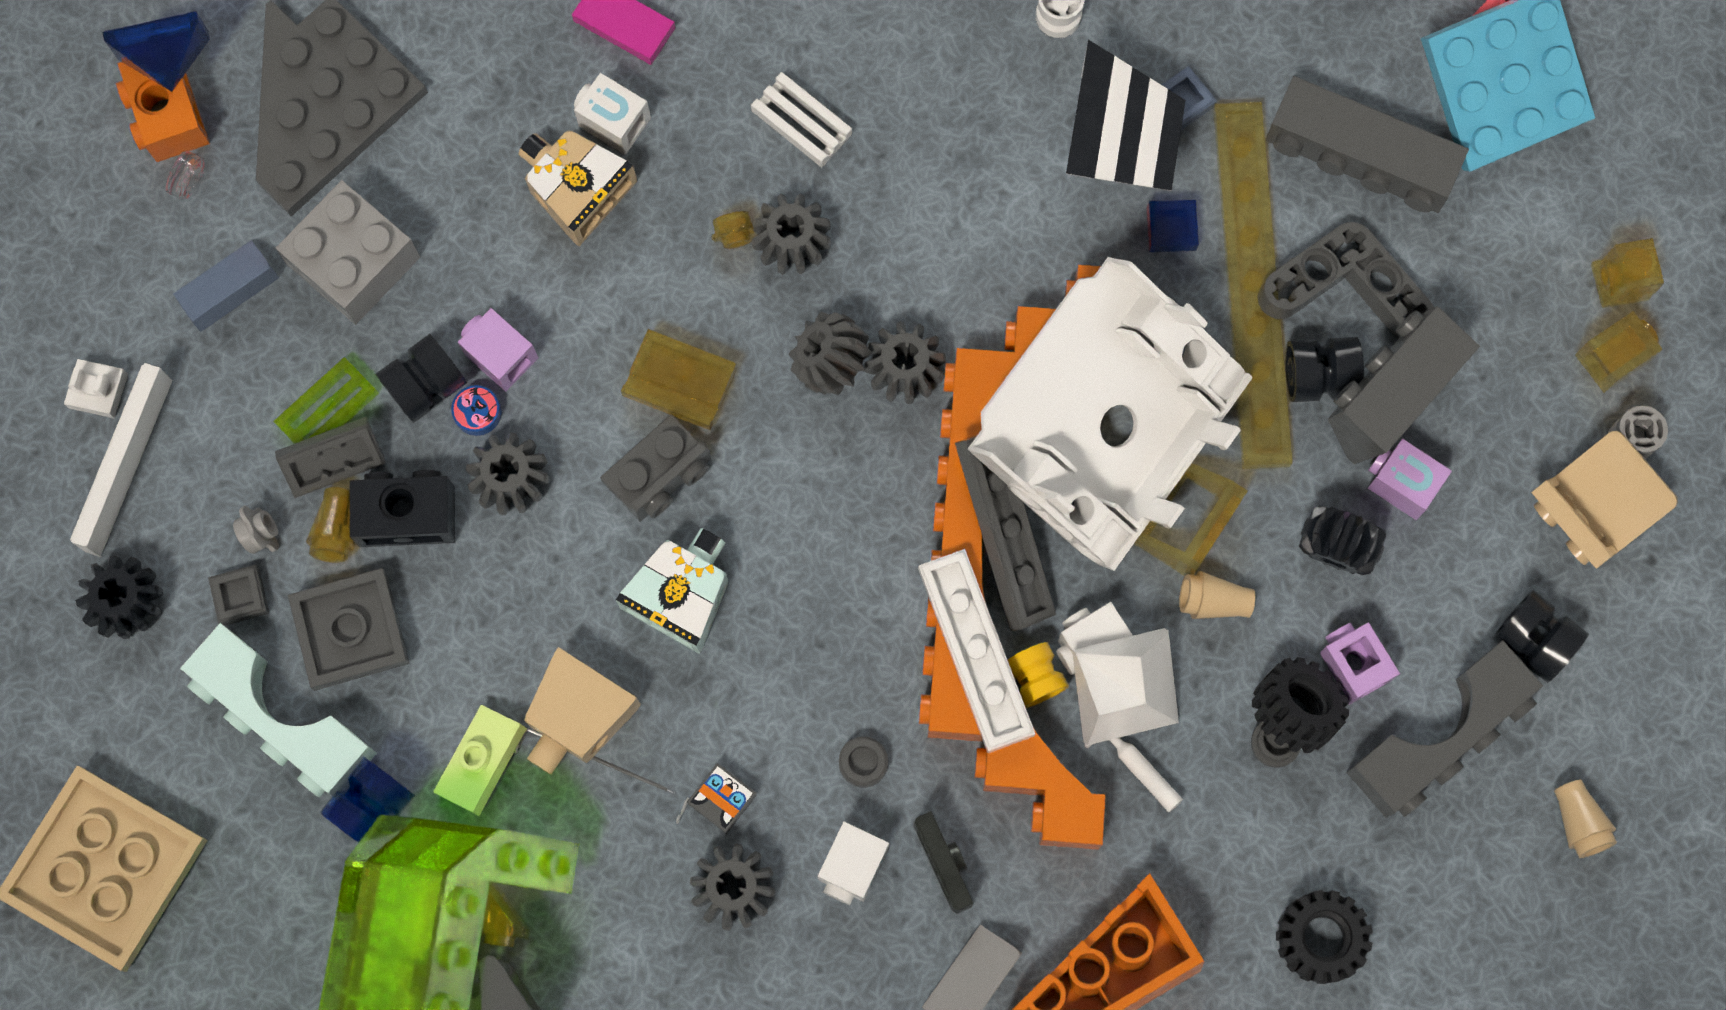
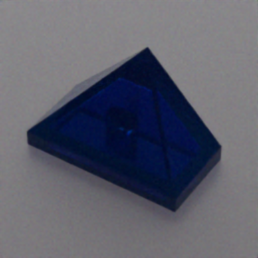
[103,11,210,92]

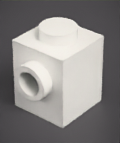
[1056,602,1133,675]

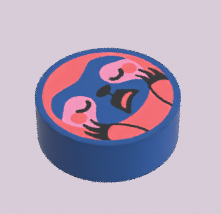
[451,385,502,436]

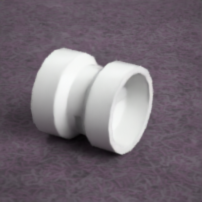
[1036,0,1085,38]

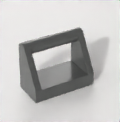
[479,956,541,1010]

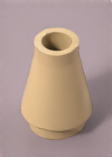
[1179,571,1255,619]
[1554,780,1617,858]

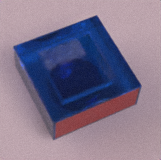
[1146,200,1199,252]

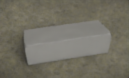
[922,925,1022,1010]

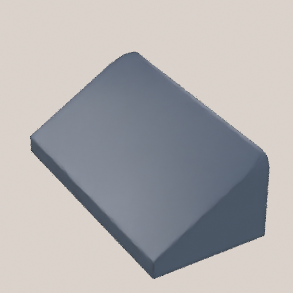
[173,240,279,332]

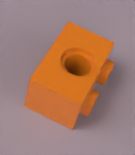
[116,45,210,162]

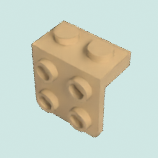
[1531,431,1678,569]

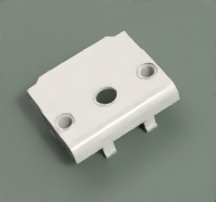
[967,257,1253,571]

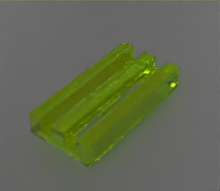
[273,357,379,444]

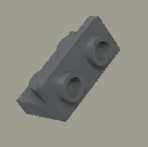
[600,414,711,522]

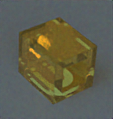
[1575,311,1663,393]

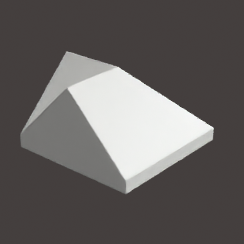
[1072,628,1179,745]

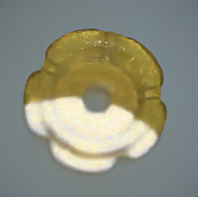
[711,211,754,249]

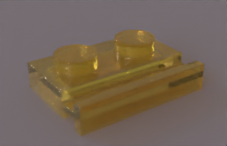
[621,329,737,431]

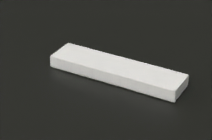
[70,363,172,557]
[918,549,1035,753]

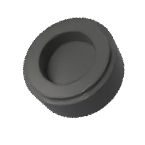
[839,737,888,788]

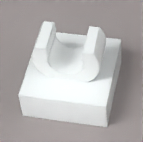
[64,359,128,418]

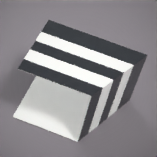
[1066,39,1186,191]

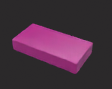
[572,0,676,65]

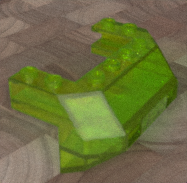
[319,815,580,1010]

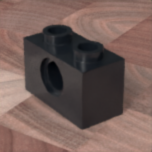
[350,470,455,547]

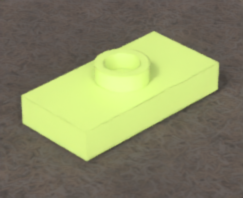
[433,705,527,816]

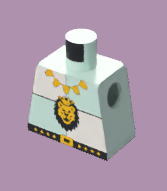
[616,528,728,654]

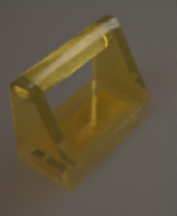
[1134,463,1248,576]

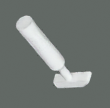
[1085,737,1183,813]

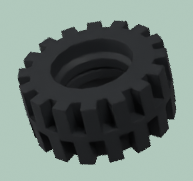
[1252,657,1349,753]

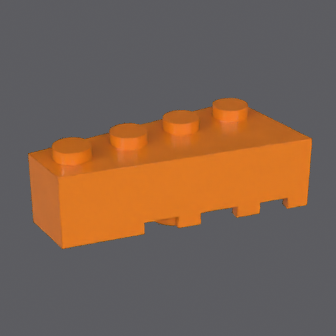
[1012,873,1204,1010]

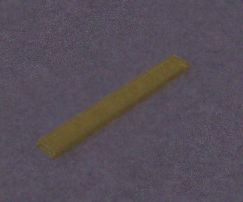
[1213,102,1292,469]

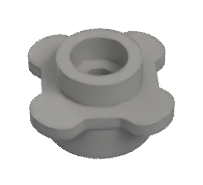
[233,505,279,554]

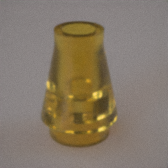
[306,487,355,563]

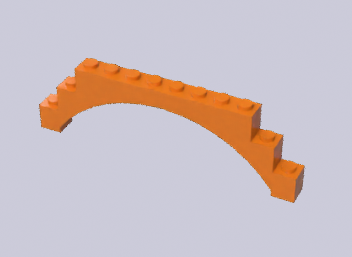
[919,265,1106,850]

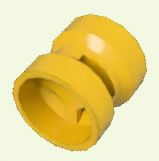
[1007,642,1069,708]

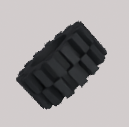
[1276,890,1373,984]

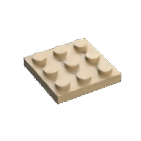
[0,765,208,972]

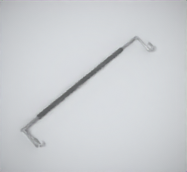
[514,728,689,824]

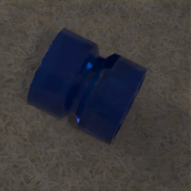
[320,756,415,851]

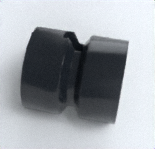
[375,334,467,423]
[1285,337,1364,402]
[1492,590,1589,683]

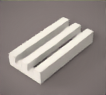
[751,72,852,168]

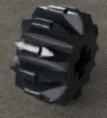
[1299,506,1386,575]
[75,556,164,639]

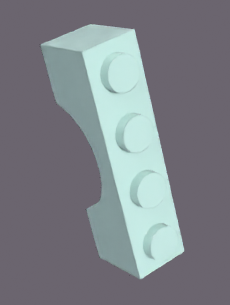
[180,623,377,799]

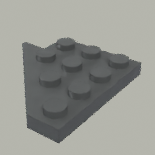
[256,0,428,217]

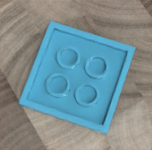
[1421,0,1595,172]

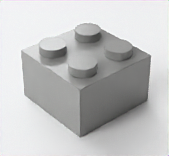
[276,180,420,325]

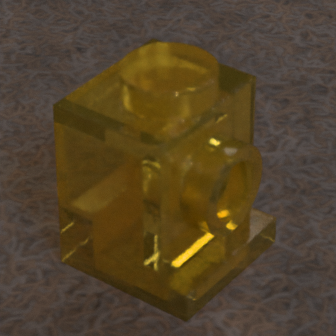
[1591,238,1664,308]

